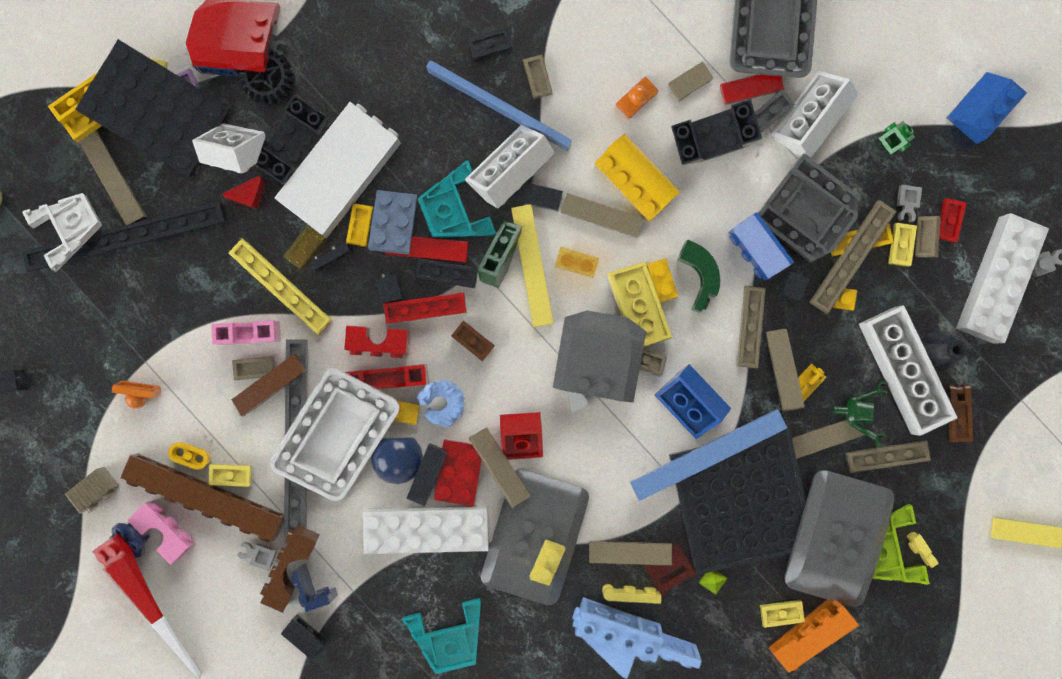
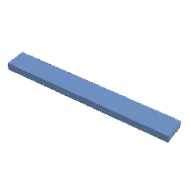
[426,61,572,151]
[630,409,787,501]

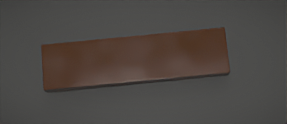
[231,354,307,417]

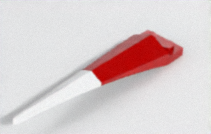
[92,534,202,678]

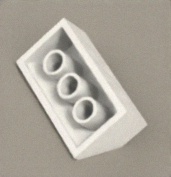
[771,71,858,159]
[465,125,555,208]

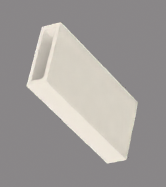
[275,102,401,238]

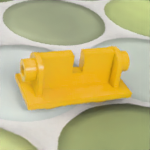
[798,363,826,402]

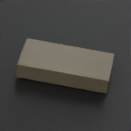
[523,54,553,100]
[668,61,713,101]
[915,216,941,258]
[232,356,275,380]

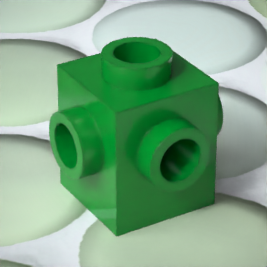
[879,121,915,154]

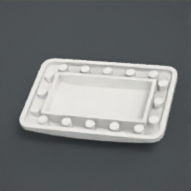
[270,368,399,501]

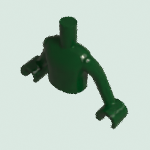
[833,382,888,448]

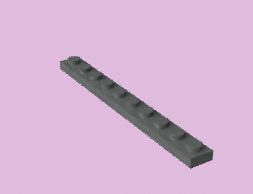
[284,339,308,544]

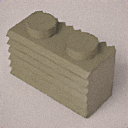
[65,467,119,513]

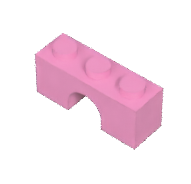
[211,321,281,345]
[127,500,195,565]

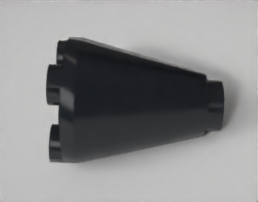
[921,331,967,371]

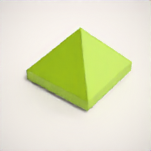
[699,570,727,595]

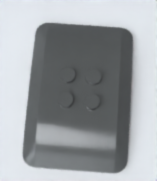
[730,0,817,78]
[481,469,589,605]
[784,470,894,607]

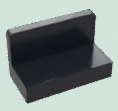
[281,614,328,659]

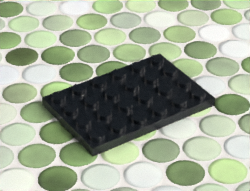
[75,39,231,177]

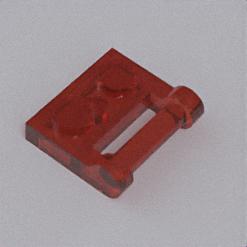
[643,543,697,597]

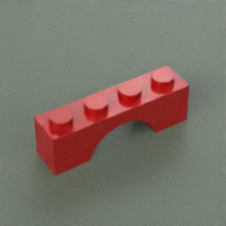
[345,364,429,390]

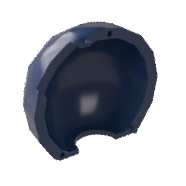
[371,437,423,485]

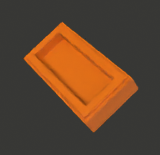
[615,76,659,119]
[112,381,161,409]

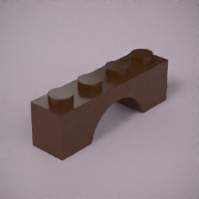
[260,524,320,613]

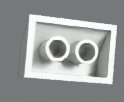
[192,123,265,173]

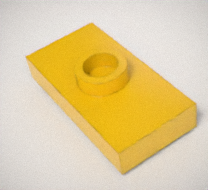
[346,203,374,247]
[393,400,420,425]

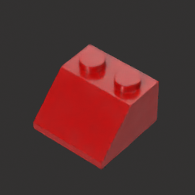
[500,412,543,460]

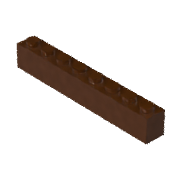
[120,453,284,542]

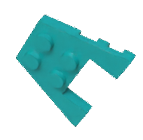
[418,160,496,237]
[402,598,481,674]

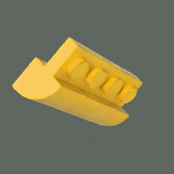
[48,73,102,143]
[594,134,681,222]

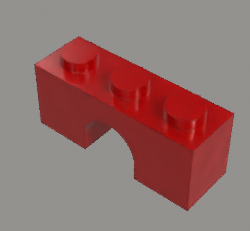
[344,326,410,358]

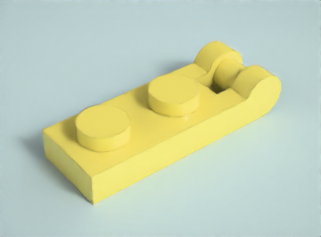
[602,584,661,604]

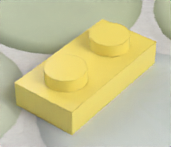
[888,223,917,267]
[208,464,253,487]
[529,539,566,586]
[760,600,805,628]

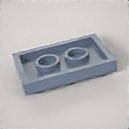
[368,190,418,255]

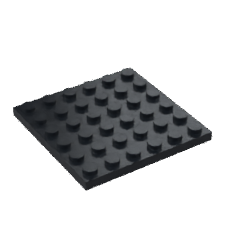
[669,427,806,575]

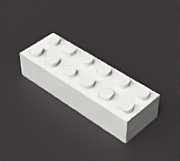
[956,213,1049,344]
[859,305,957,436]
[363,506,489,554]

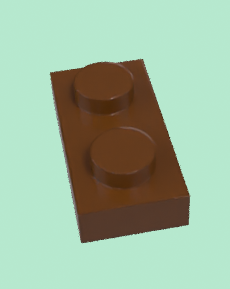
[451,320,495,362]

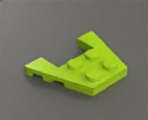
[873,504,930,584]

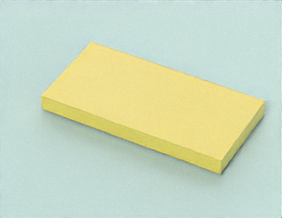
[607,261,672,347]

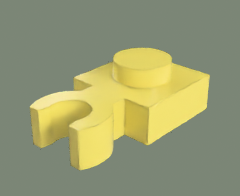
[906,532,939,568]

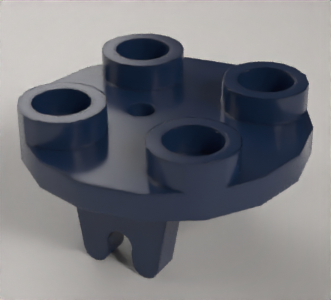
[109,523,150,558]

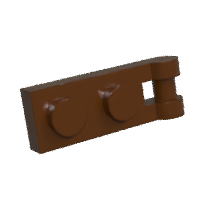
[946,384,973,442]

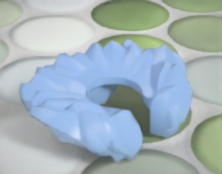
[417,380,465,427]

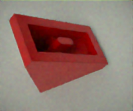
[223,176,266,209]

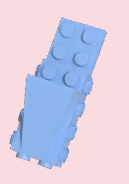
[573,597,701,679]

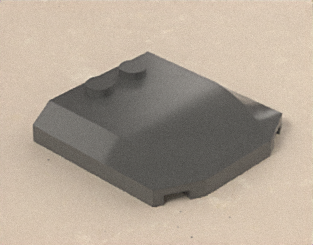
[758,154,861,262]
[553,310,646,403]

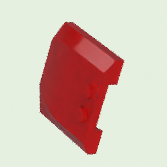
[185,0,280,72]

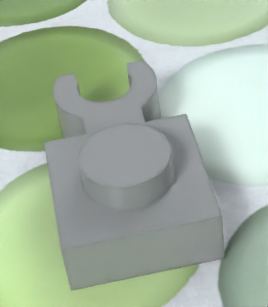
[897,185,922,222]
[1032,249,1062,277]
[237,542,277,571]

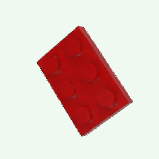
[434,439,482,507]

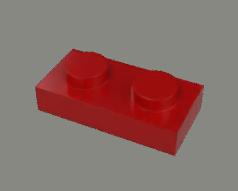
[939,198,967,243]

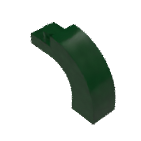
[677,239,720,313]

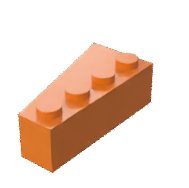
[769,599,859,673]

